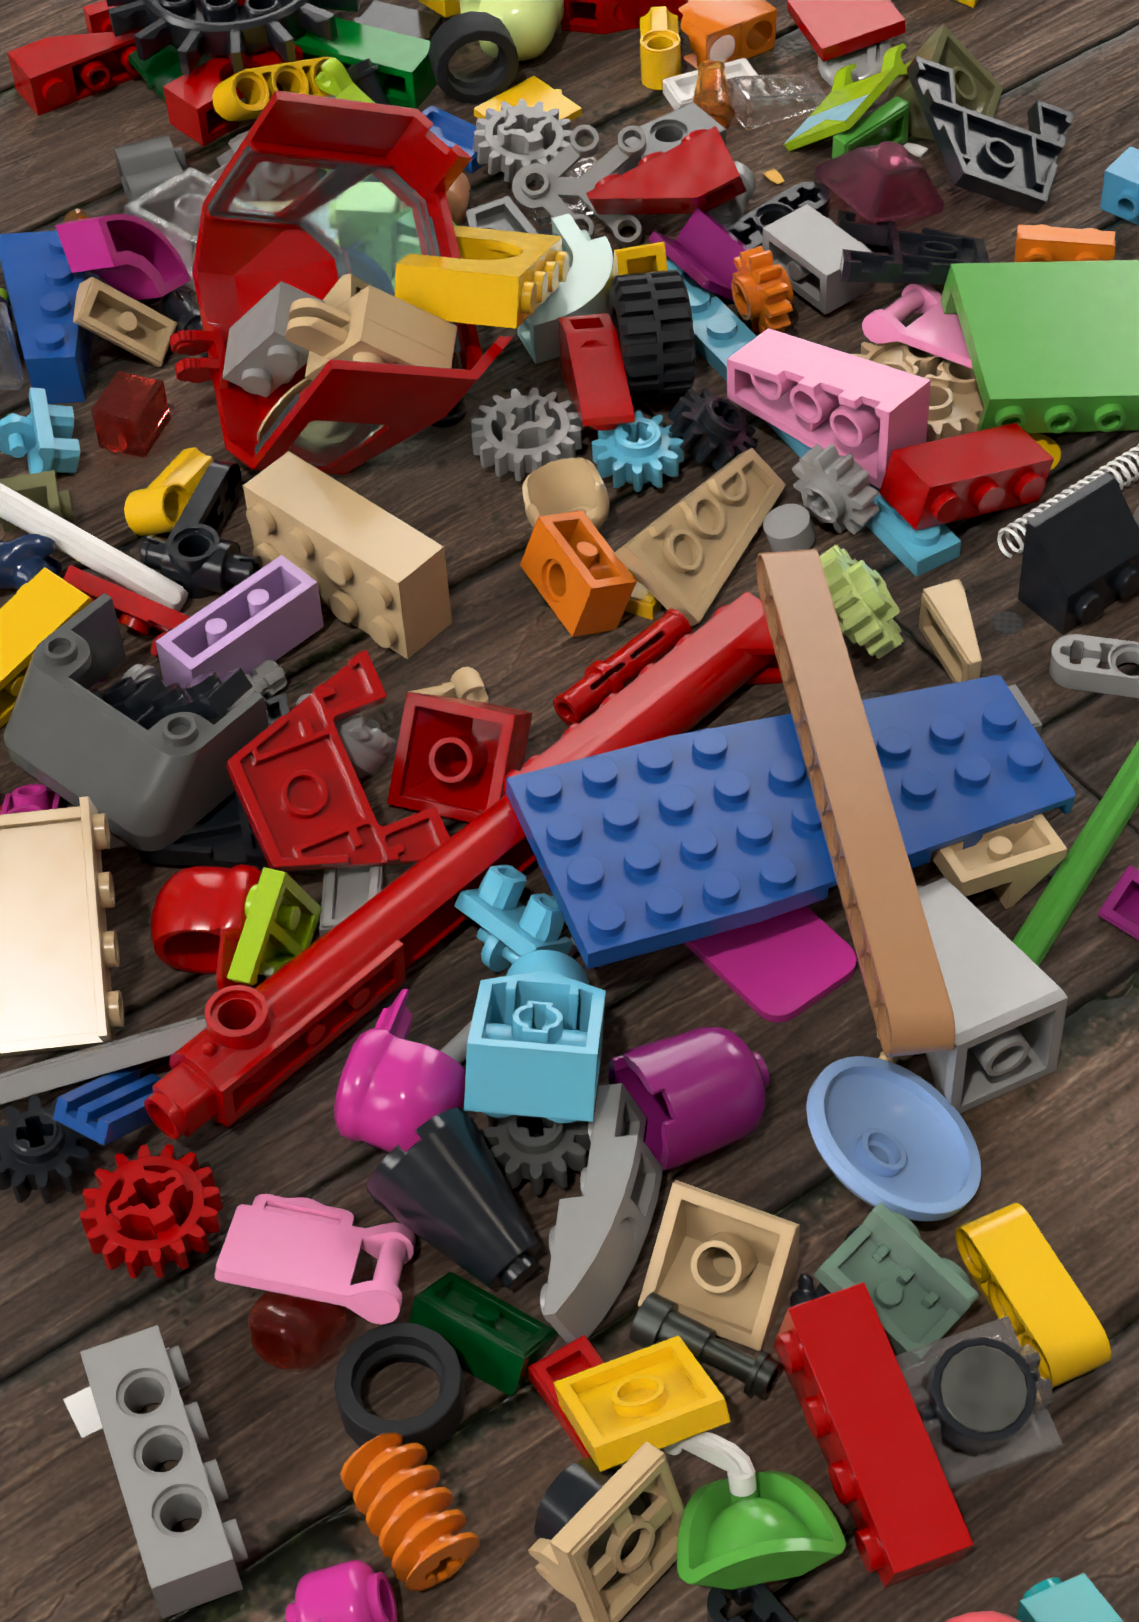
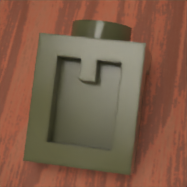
[0,470,75,532]

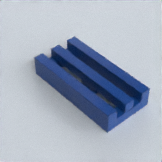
[53,1065,162,1146]

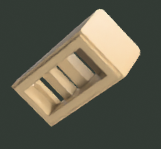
[919,579,982,683]

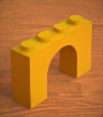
[395,225,569,329]

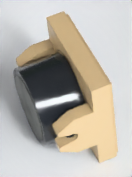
[528,1442,685,1622]

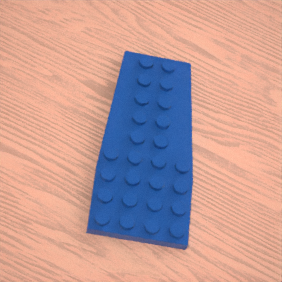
[506,675,1076,969]

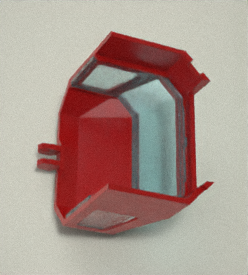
[170,90,513,475]

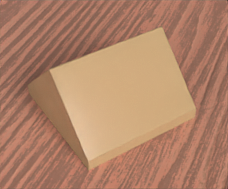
[638,1180,800,1351]

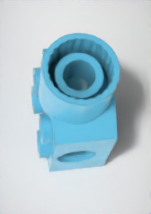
[464,950,606,1123]

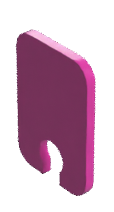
[684,906,857,1023]

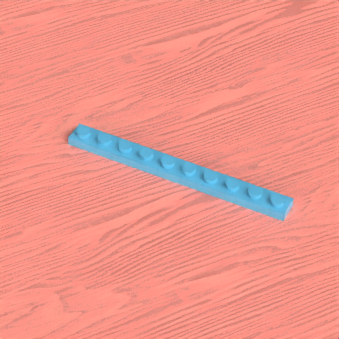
[667,259,961,577]

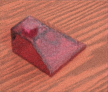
[814,141,945,223]

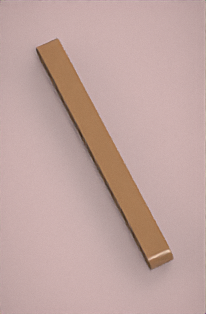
[757,548,955,1057]

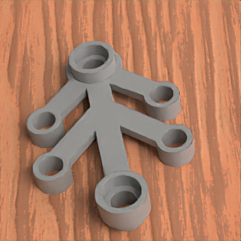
[512,125,647,248]

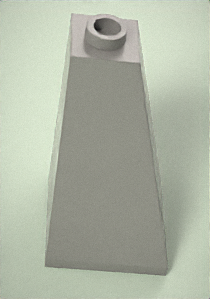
[917,878,1068,1114]

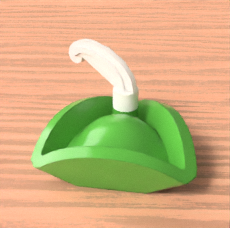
[663,1432,846,1590]

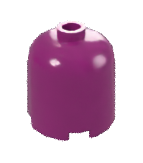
[608,1026,770,1171]

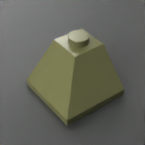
[884,24,1003,140]

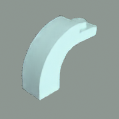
[517,213,613,364]

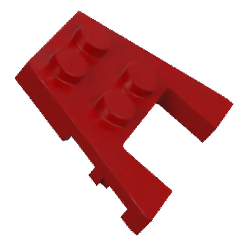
[226,650,450,872]

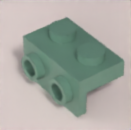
[813,1203,979,1369]

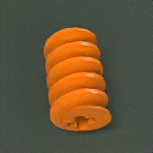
[340,1432,480,1591]

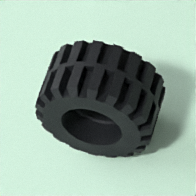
[609,270,695,403]

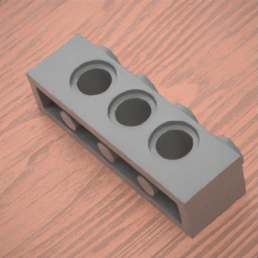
[80,1325,248,1619]

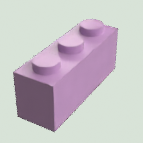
[155,555,324,688]

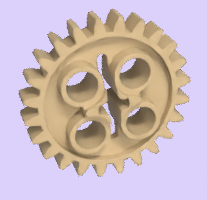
[852,341,984,442]

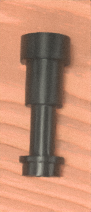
[629,1292,782,1400]

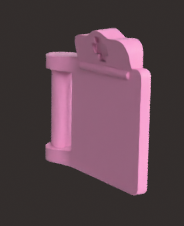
[862,283,973,369]
[214,1194,416,1325]

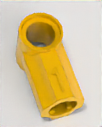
[640,6,681,90]
[124,447,214,536]

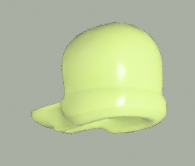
[459,0,564,61]

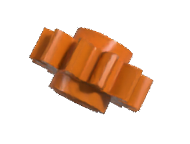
[731,246,793,334]

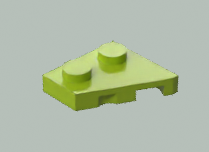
[227,867,322,986]

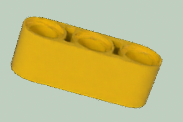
[212,57,332,121]
[955,1203,1111,1389]

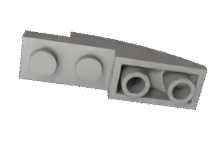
[540,1083,663,1344]

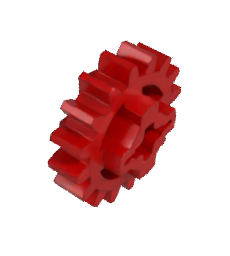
[80,1144,223,1279]

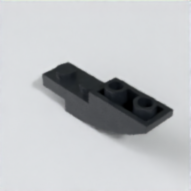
[90,667,253,730]

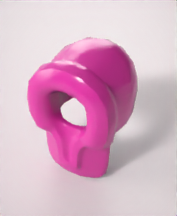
[334,989,466,1152]

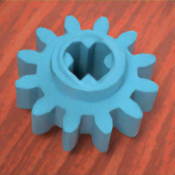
[592,411,684,492]

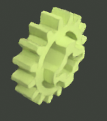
[820,545,903,659]

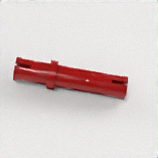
[553,609,692,726]

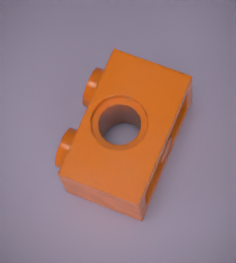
[520,510,637,637]

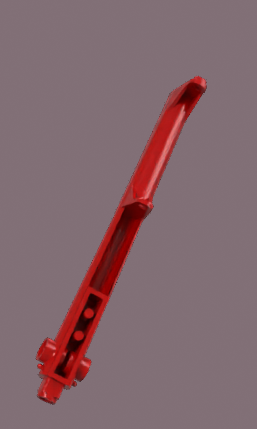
[144,591,853,1139]

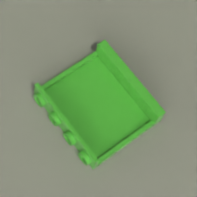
[940,260,1139,433]

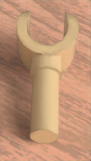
[408,667,489,703]

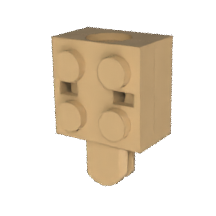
[285,285,457,381]

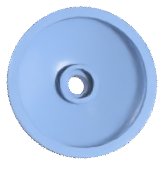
[806,1056,981,1221]

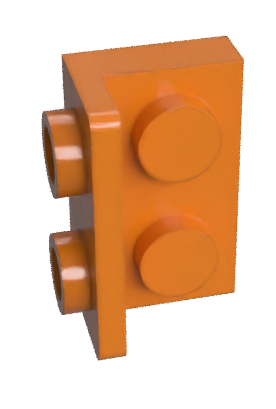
[1014,224,1116,262]

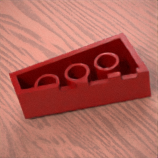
[773,1282,974,1588]

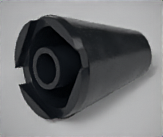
[366,1107,540,1290]

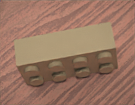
[243,451,452,659]

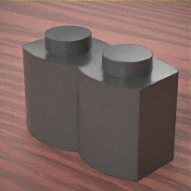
[114,135,199,226]

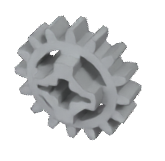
[473,99,572,182]
[471,387,582,481]

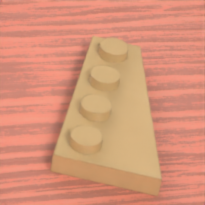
[613,448,786,626]

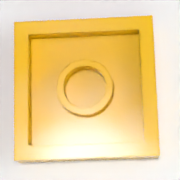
[553,1335,731,1472]

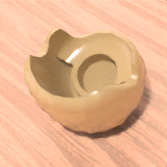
[522,457,610,530]

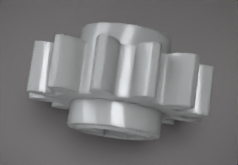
[792,444,879,534]

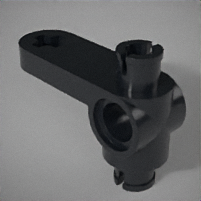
[141,460,262,599]

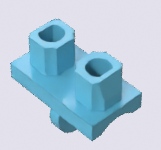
[0,388,80,474]
[454,865,573,972]

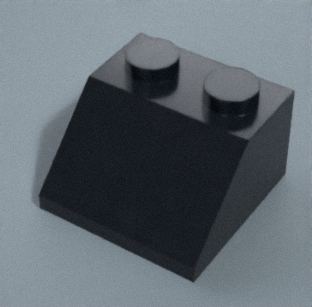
[1018,472,1139,635]

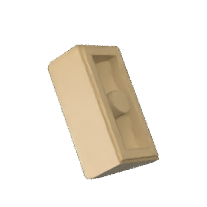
[73,277,177,367]

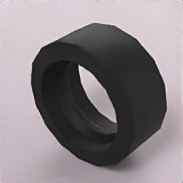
[428,11,519,104]
[334,1323,466,1454]

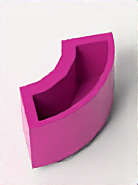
[55,214,191,300]

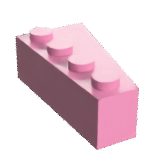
[727,328,931,489]

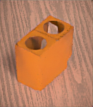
[679,0,777,70]

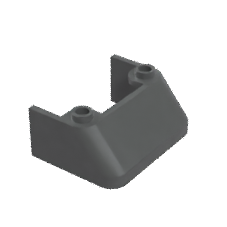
[4,593,269,851]

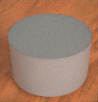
[763,504,815,552]

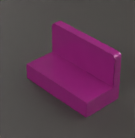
[649,208,749,301]

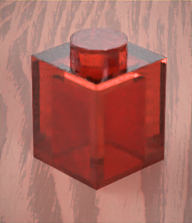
[91,371,171,458]

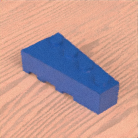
[0,230,99,404]

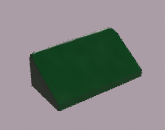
[408,1272,558,1396]

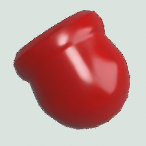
[151,864,262,990]

